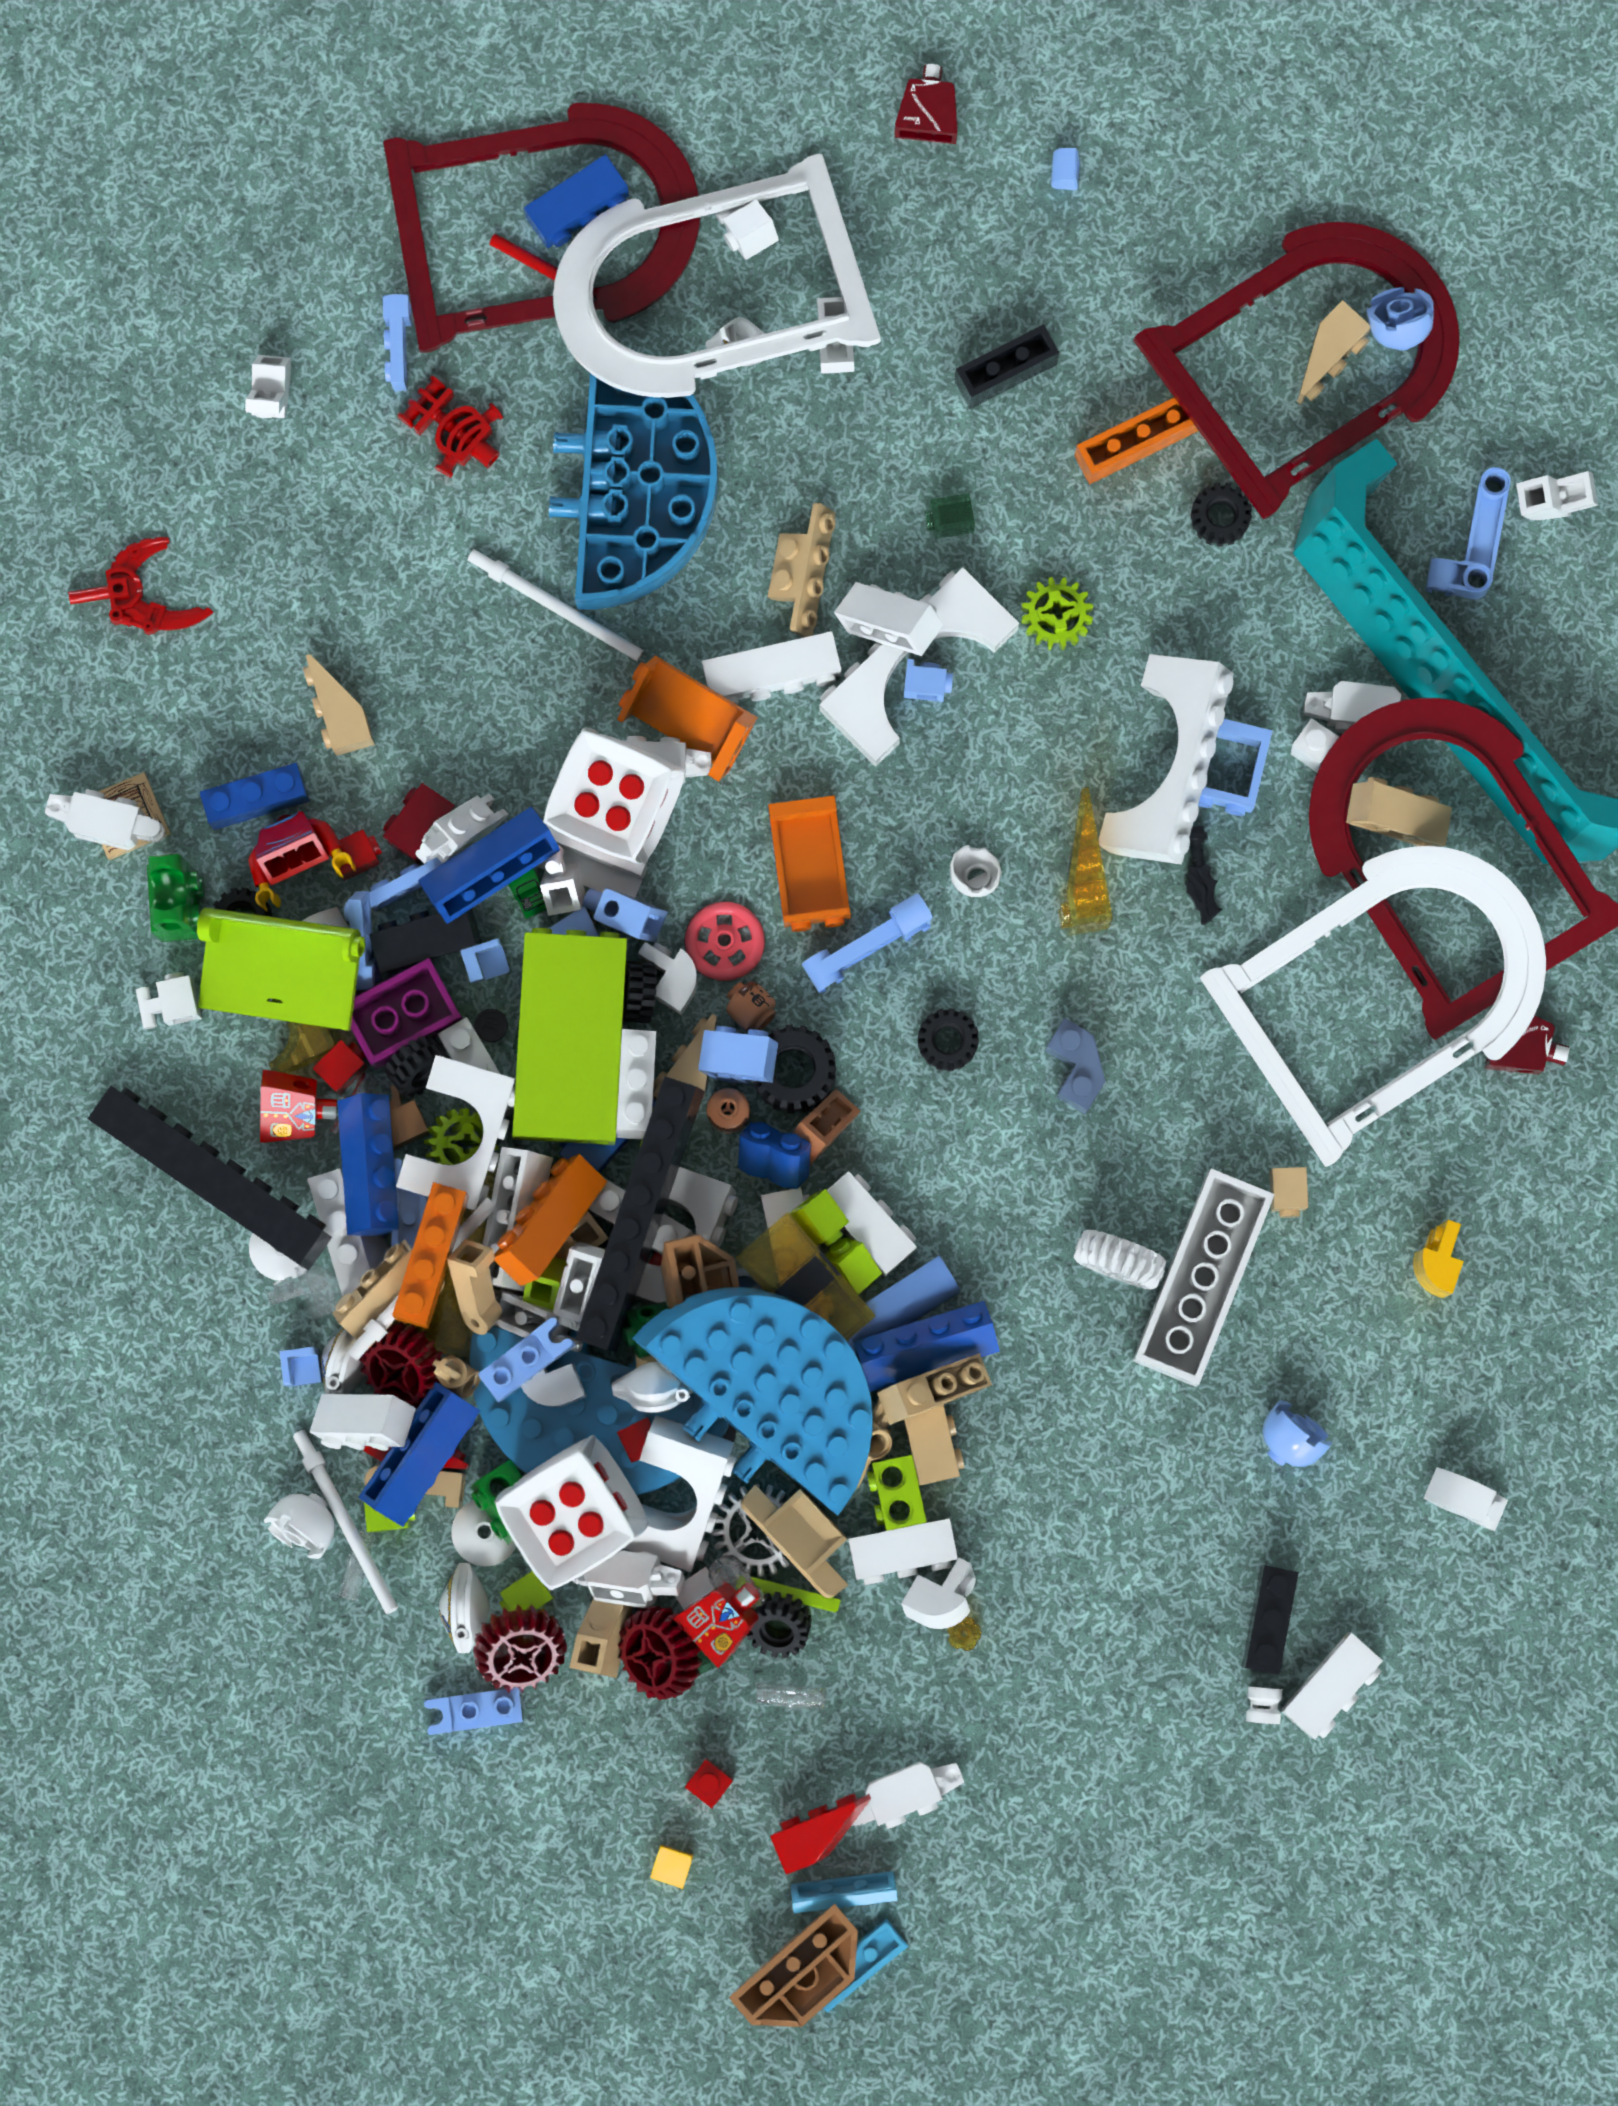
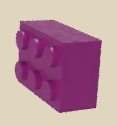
[351,958,463,1070]

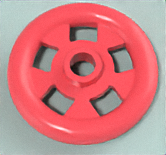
[684,902,765,981]

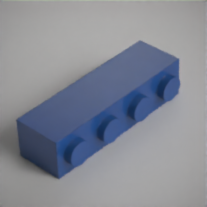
[418,806,560,924]
[337,1093,399,1236]
[854,1301,1000,1392]
[358,1381,480,1527]

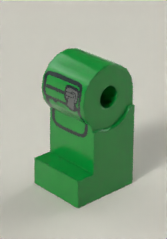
[508,868,547,920]

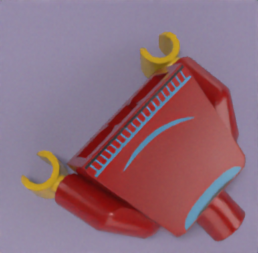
[248,811,356,912]

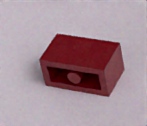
[383,783,456,865]

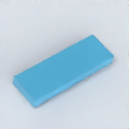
[791,1871,897,1914]
[824,1918,908,2013]

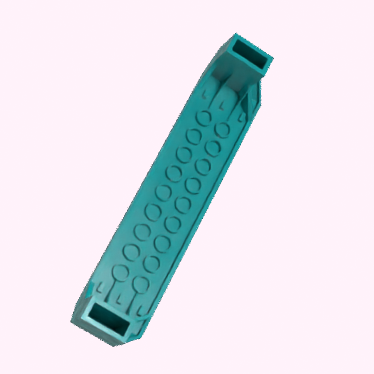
[1293,438,1618,864]

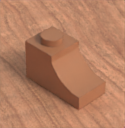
[793,1089,861,1166]

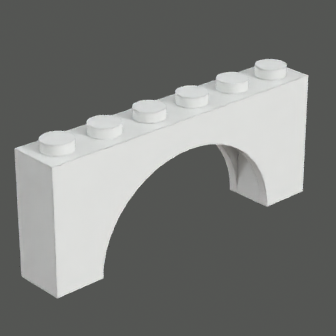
[820,567,1019,767]
[1097,654,1234,865]

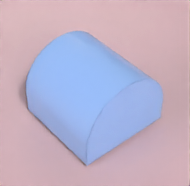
[1051,148,1080,190]

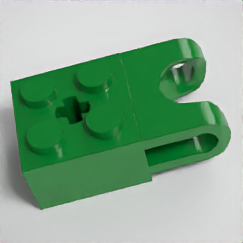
[147,854,205,942]

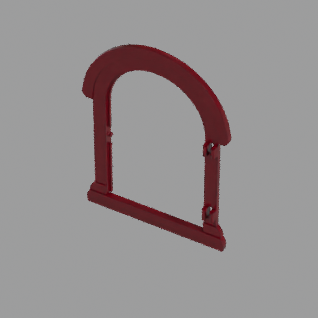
[383,103,700,353]
[1133,222,1460,519]
[1309,698,1618,1040]

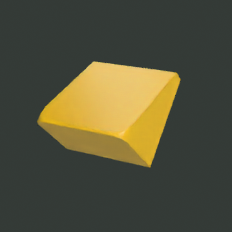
[650,1844,694,1889]

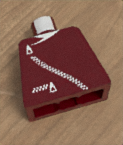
[894,64,958,144]
[1484,1016,1570,1075]

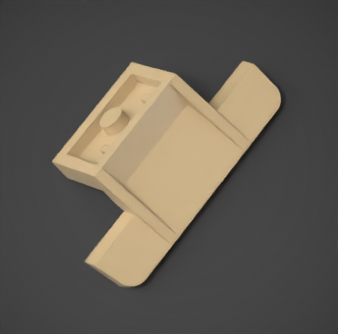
[741,1484,849,1598]

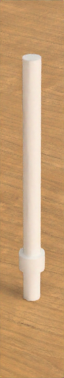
[467,549,644,662]
[347,1198,497,1361]
[293,1430,398,1614]

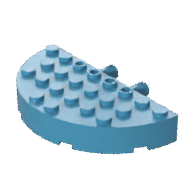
[549,348,718,610]
[632,1287,873,1516]
[470,1326,730,1496]

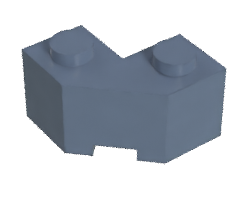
[1045,1018,1105,1115]

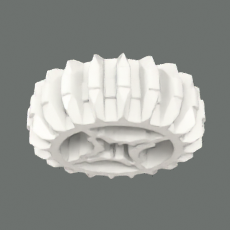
[1073,1229,1166,1290]
[712,1484,789,1577]

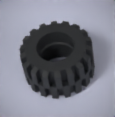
[753,1025,836,1114]

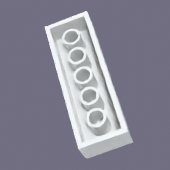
[1132,1168,1275,1387]

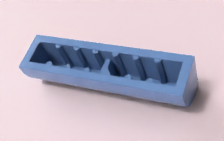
[832,1255,961,1358]

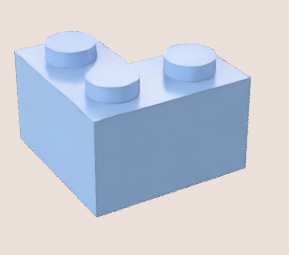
[698,1026,778,1084]

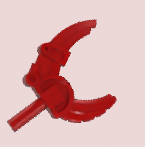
[68,537,214,635]

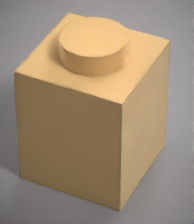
[1269,1167,1308,1218]

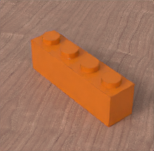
[1074,398,1198,485]
[494,1154,608,1286]
[392,1182,469,1329]

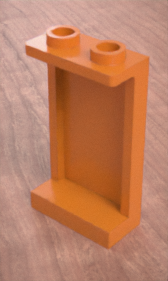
[768,795,851,932]

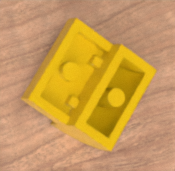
[1413,1220,1464,1298]

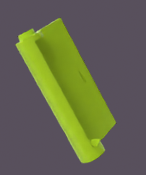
[197,907,365,1031]

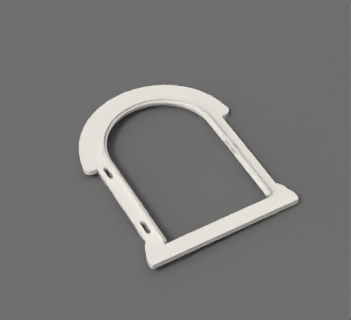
[553,154,881,398]
[1200,846,1546,1167]

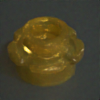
[947,1617,981,1651]

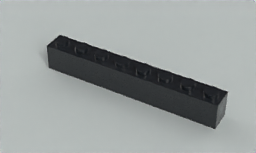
[576,1076,705,1352]
[87,1086,332,1271]

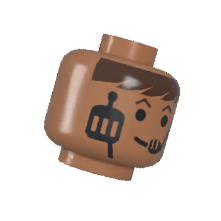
[726,981,777,1031]
[706,1088,751,1134]

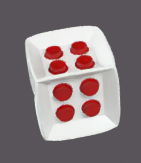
[543,727,686,865]
[495,1435,649,1590]

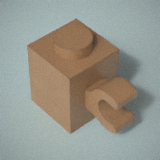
[375,1085,430,1151]

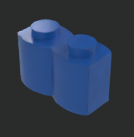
[738,1122,811,1189]

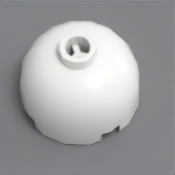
[264,1493,335,1559]

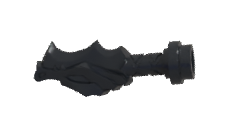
[1184,826,1223,925]

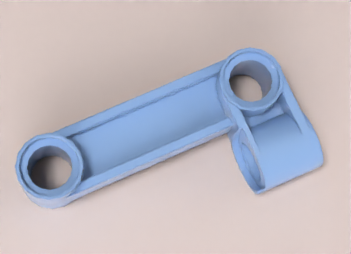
[1425,467,1511,599]
[802,893,933,994]

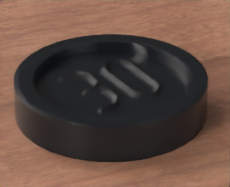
[474,1009,508,1042]

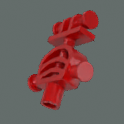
[397,375,503,478]

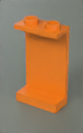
[617,655,758,782]

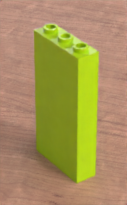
[512,928,627,1145]

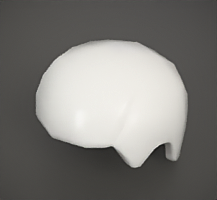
[950,845,1002,897]

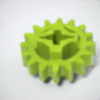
[1021,577,1093,650]
[424,1108,499,1172]

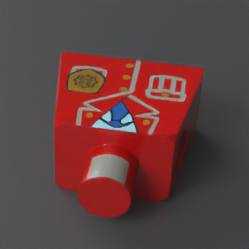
[260,1070,337,1143]
[674,1582,760,1668]

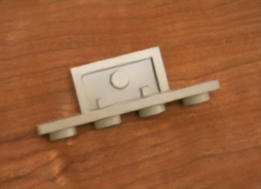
[768,503,835,638]

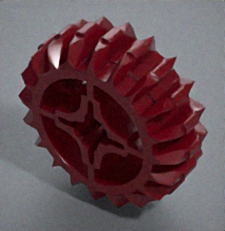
[359,1322,443,1411]
[473,1604,567,1693]
[618,1605,703,1700]

